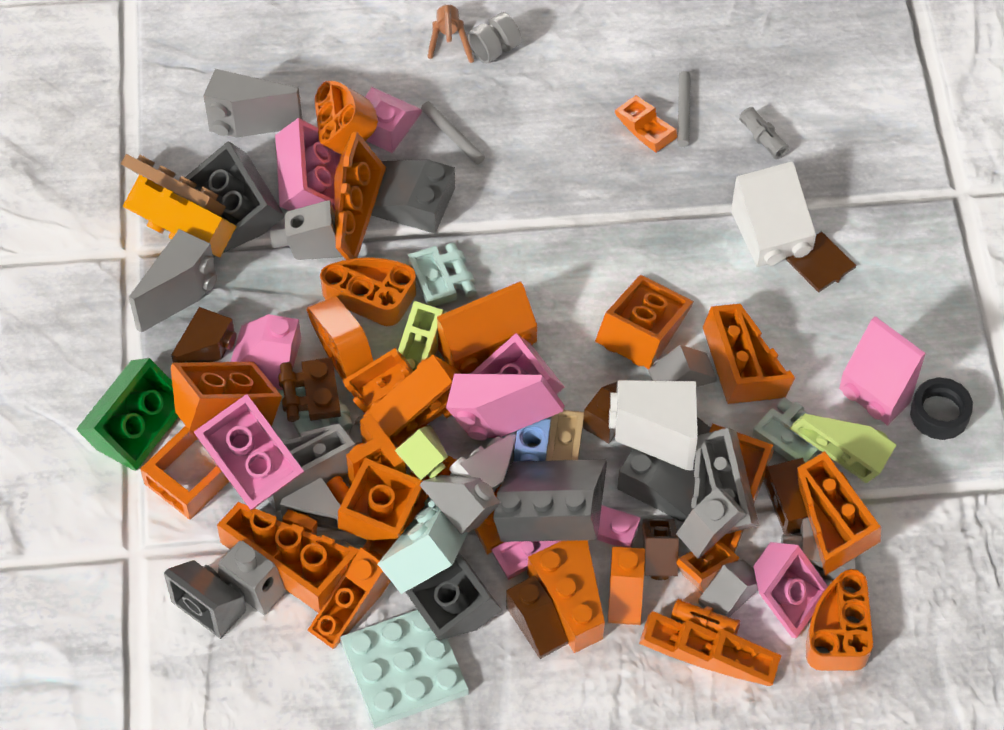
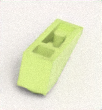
[398,301,446,371]
[789,413,896,483]
[395,425,448,480]

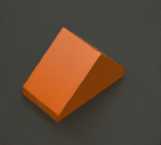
[676,540,739,593]

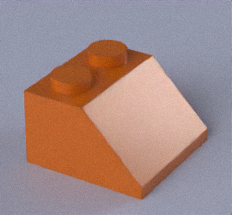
[338,458,423,540]

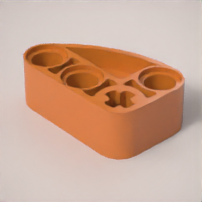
[315,81,378,155]
[320,257,416,326]
[307,296,374,380]
[806,569,873,671]

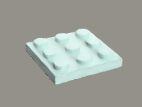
[340,610,469,728]

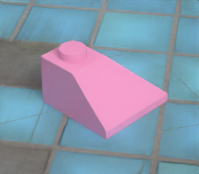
[365,87,422,153]
[231,314,301,390]
[753,542,828,638]

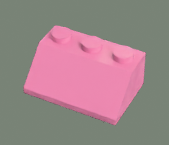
[275,118,341,212]

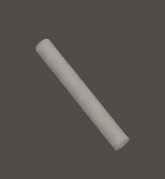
[677,71,690,147]
[421,101,485,164]

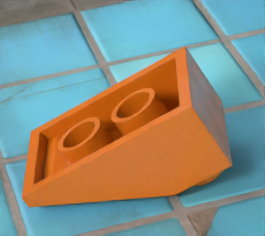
[595,274,694,369]

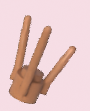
[427,5,474,63]

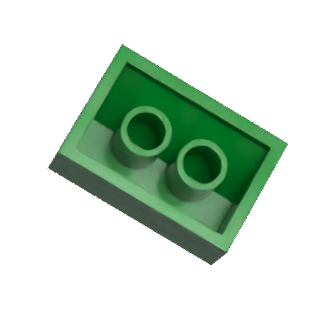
[76,358,179,471]

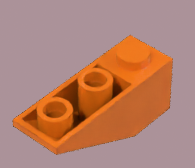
[308,548,391,649]

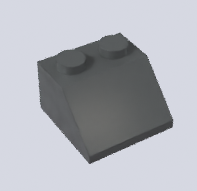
[405,552,502,640]
[164,560,247,639]

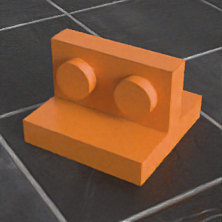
[346,414,406,486]

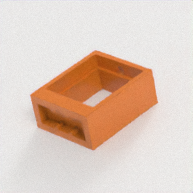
[140,426,229,520]

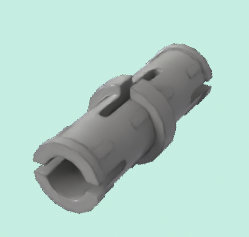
[739,107,789,160]

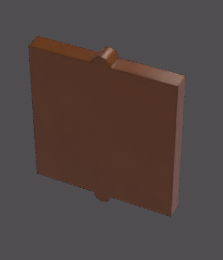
[786,231,856,293]

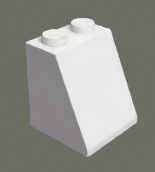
[731,162,816,267]
[609,380,698,470]

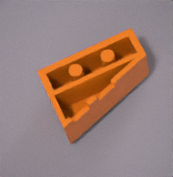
[703,304,795,404]
[527,540,605,653]

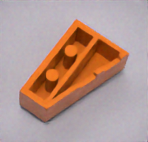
[363,355,462,448]
[797,451,881,576]

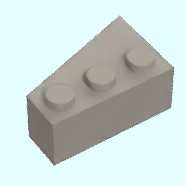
[268,424,355,512]
[691,428,759,534]

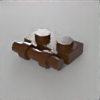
[278,357,341,422]

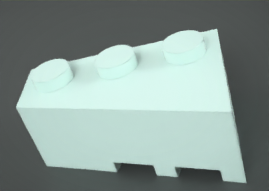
[378,497,468,594]

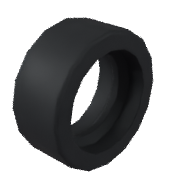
[910,377,973,440]

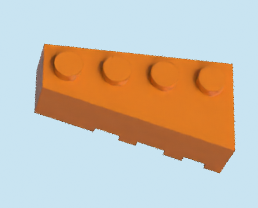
[217,502,359,613]

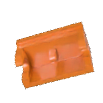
[342,348,413,413]

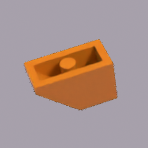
[608,547,645,625]

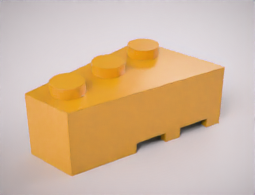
[122,174,237,258]

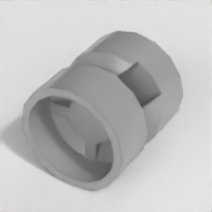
[468,12,521,63]

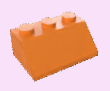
[437,281,537,374]
[171,362,282,431]

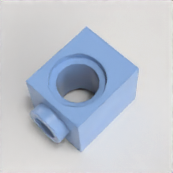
[514,419,551,461]

